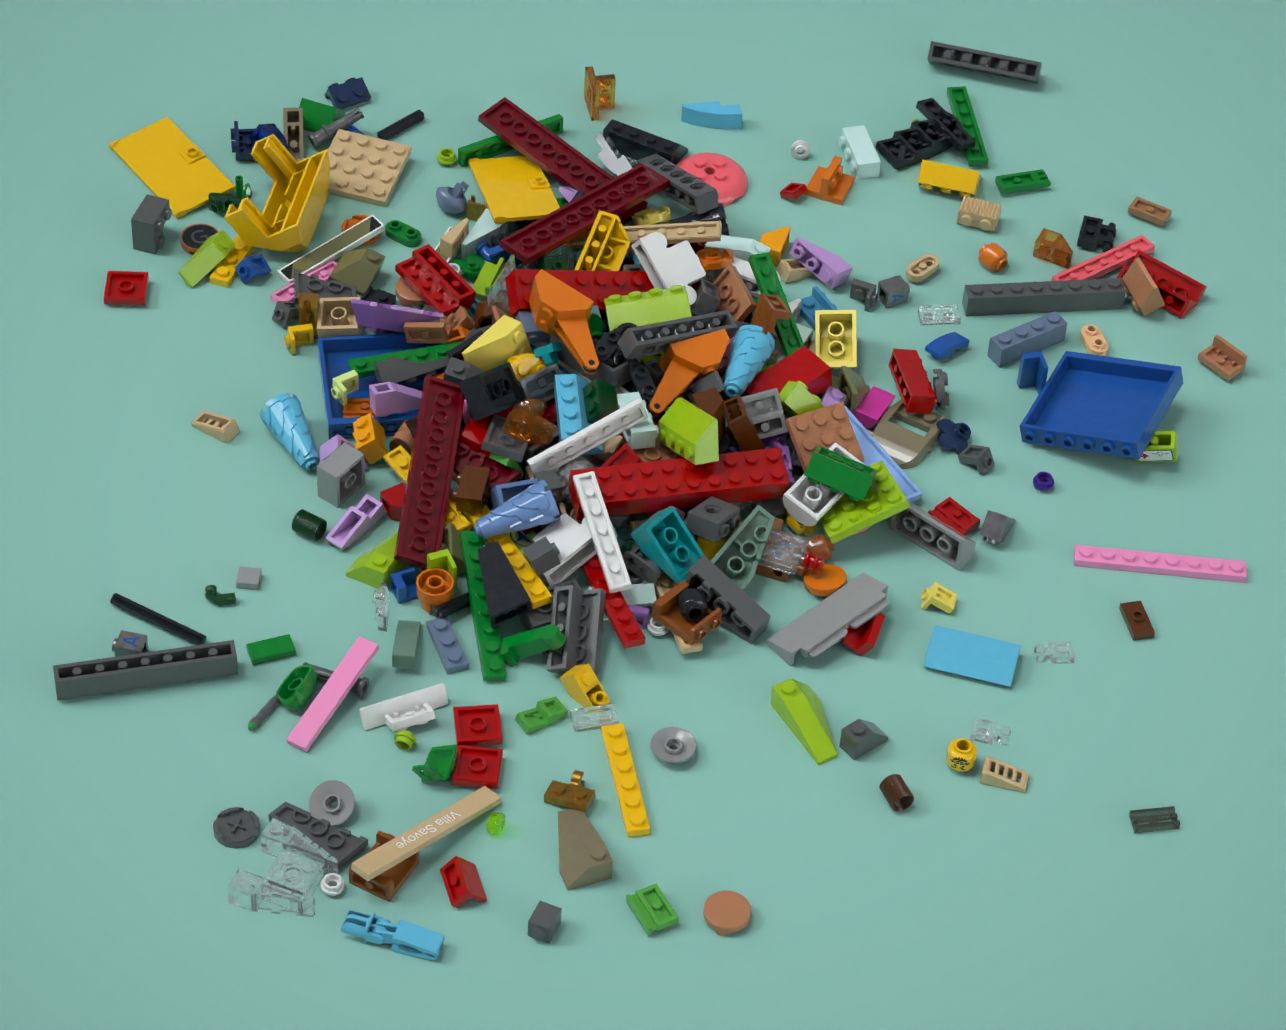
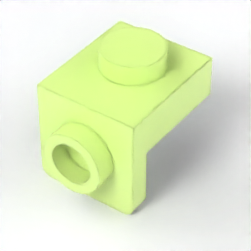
[331,370,359,405]

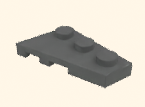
[294,269,356,304]

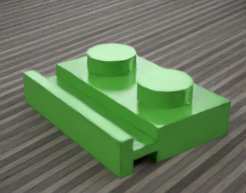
[626,883,679,935]

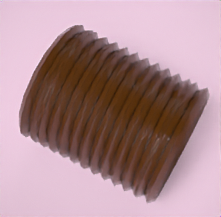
[879,774,914,811]

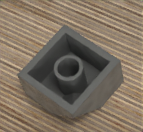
[131,194,172,255]

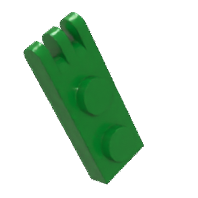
[995,169,1051,195]

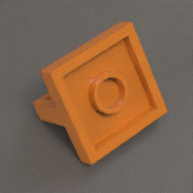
[805,156,855,205]

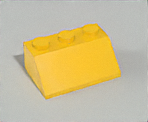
[917,159,981,197]

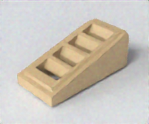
[440,218,469,259]
[776,258,814,283]
[191,410,239,443]
[980,757,1029,793]

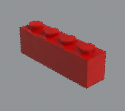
[889,348,937,414]

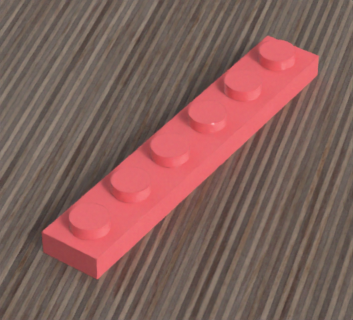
[1051,235,1155,281]

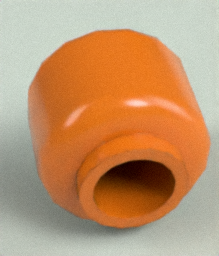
[978,243,1008,272]

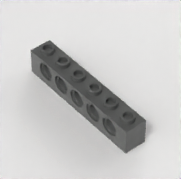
[927,41,1042,83]
[636,154,719,214]
[617,310,738,360]

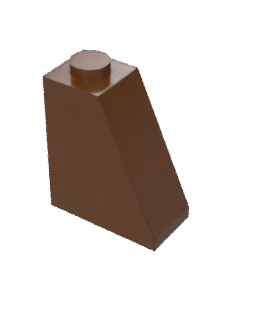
[724,394,765,451]

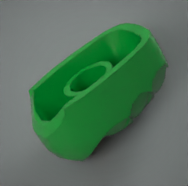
[276,665,318,711]

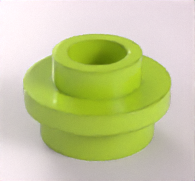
[437,148,457,166]
[394,730,417,750]

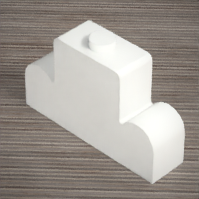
[631,232,706,306]
[533,514,618,587]

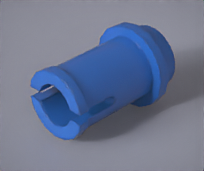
[475,242,491,262]

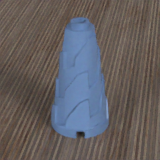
[473,480,561,539]

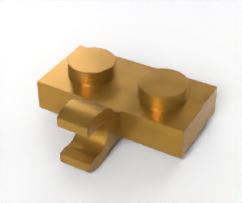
[544,770,596,812]

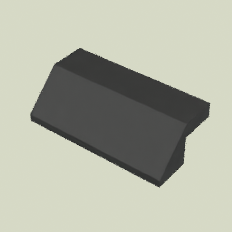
[547,585,606,675]

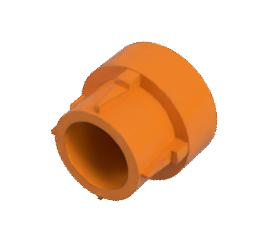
[416,568,454,614]

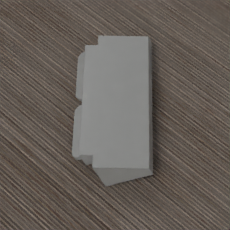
[766,573,889,666]

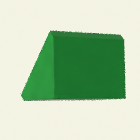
[299,98,345,133]

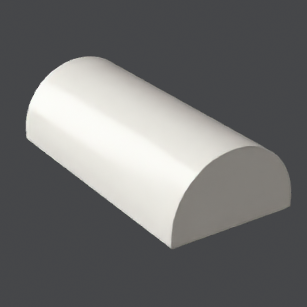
[783,442,865,526]

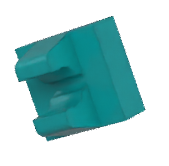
[533,342,562,366]

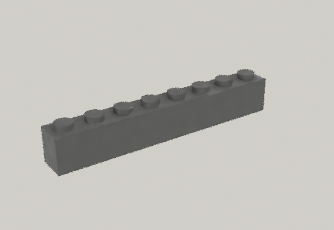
[962,278,1126,316]
[53,640,238,700]

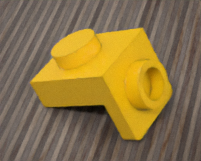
[284,323,314,355]

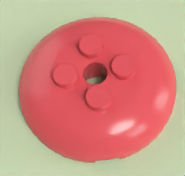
[676,152,748,207]

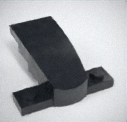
[876,98,976,169]

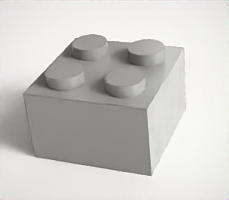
[317,443,365,508]

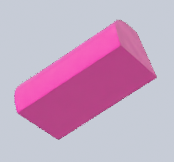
[854,386,896,429]

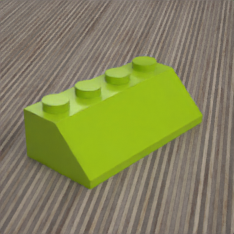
[604,285,692,331]
[658,397,719,465]

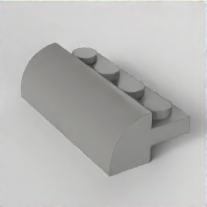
[723,388,788,446]

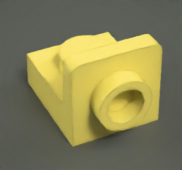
[921,582,957,614]

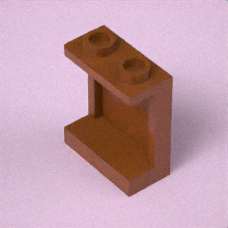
[750,293,791,357]
[652,580,723,645]
[349,831,419,902]

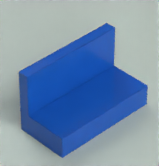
[1017,351,1049,395]

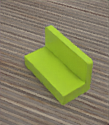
[472,257,504,301]
[427,549,457,597]

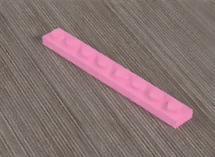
[1074,545,1247,583]

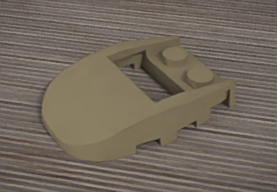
[873,399,946,469]

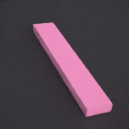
[286,636,379,752]

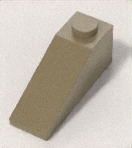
[283,108,304,161]

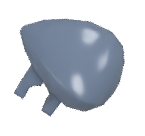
[436,181,469,214]

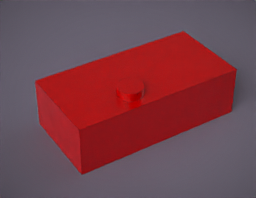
[741,345,832,415]

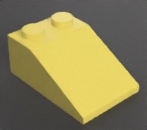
[815,310,857,369]
[462,315,533,372]

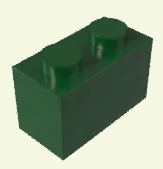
[583,378,619,424]

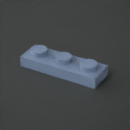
[426,617,469,675]

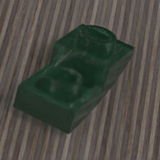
[208,193,242,217]

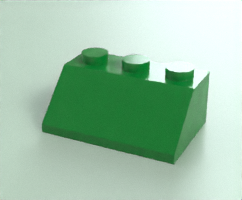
[804,445,878,501]

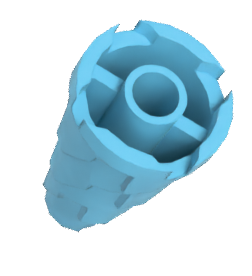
[724,325,775,398]
[260,393,320,471]

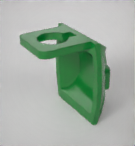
[412,744,457,782]

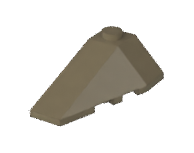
[558,808,613,891]

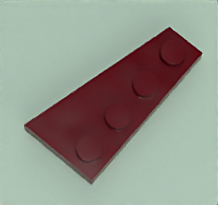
[453,441,521,503]

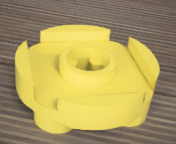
[632,206,672,226]

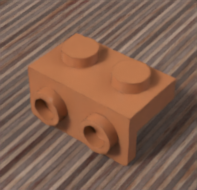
[1198,335,1247,381]

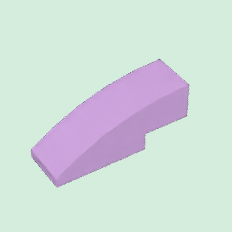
[325,494,387,550]

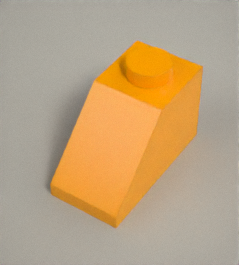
[758,226,791,267]

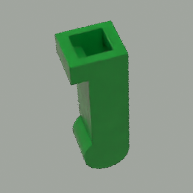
[500,624,566,667]

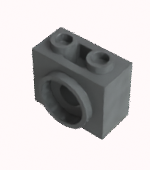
[686,496,741,543]

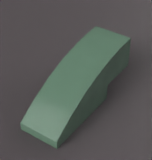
[392,620,421,669]

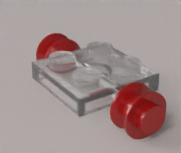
[758,528,824,575]

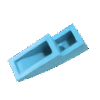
[681,101,742,129]

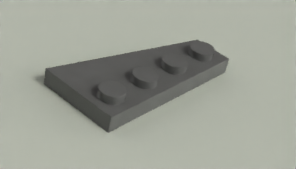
[269,802,368,872]

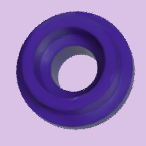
[1033,471,1054,491]

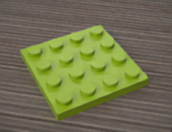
[819,461,910,544]

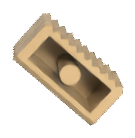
[957,196,1002,232]

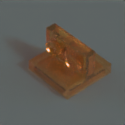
[584,66,616,121]

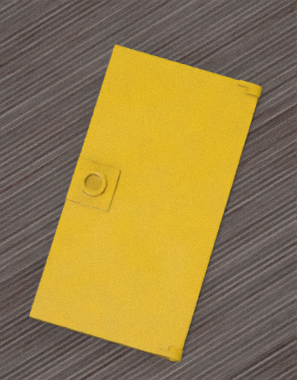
[109,117,235,219]
[468,156,560,224]

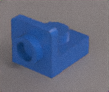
[235,254,272,284]

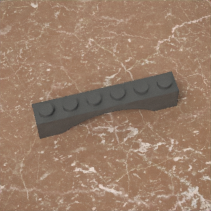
[373,325,492,384]

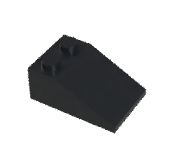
[459,362,525,421]

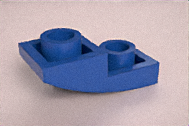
[925,332,970,360]

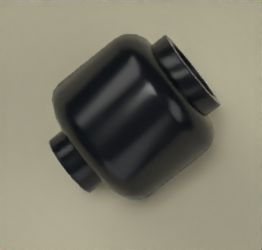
[678,588,708,621]

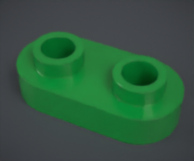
[385,220,421,247]

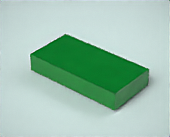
[246,634,296,665]

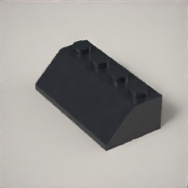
[603,119,688,165]

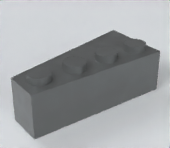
[685,555,771,644]

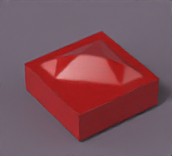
[780,183,808,200]

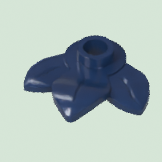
[936,419,971,454]

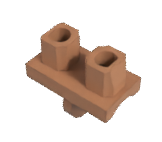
[440,306,476,330]

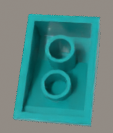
[631,506,704,584]

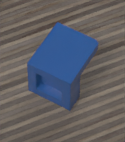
[390,568,418,604]

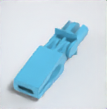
[341,910,445,961]

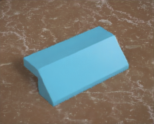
[924,625,1021,687]

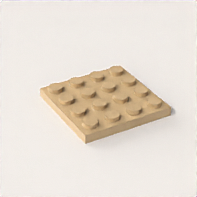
[328,129,412,207]

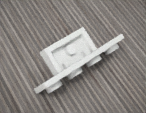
[359,683,448,732]

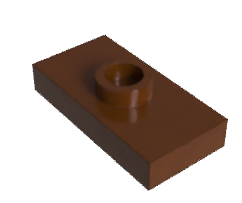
[1119,601,1155,640]

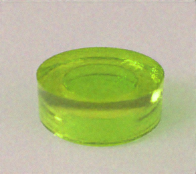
[487,811,505,836]

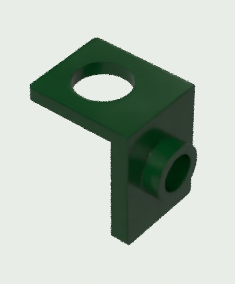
[533,257,569,270]

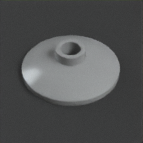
[651,727,696,764]
[309,780,355,826]

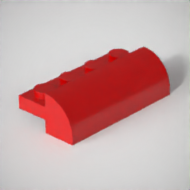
[395,244,476,316]

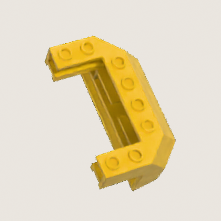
[224,134,330,252]

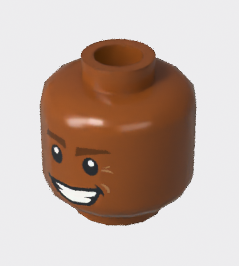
[801,534,835,562]

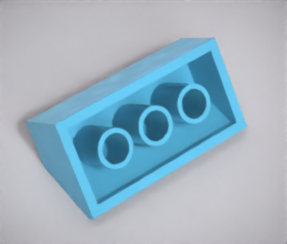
[554,374,604,455]

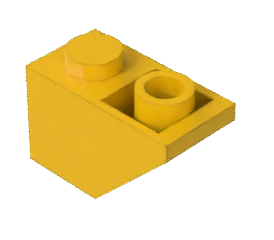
[559,664,611,714]

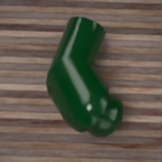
[204,585,236,605]

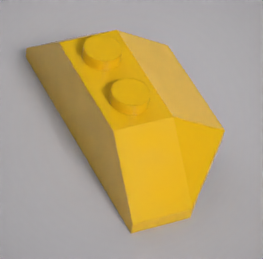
[574,210,631,271]

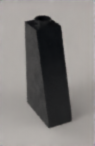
[478,541,532,629]

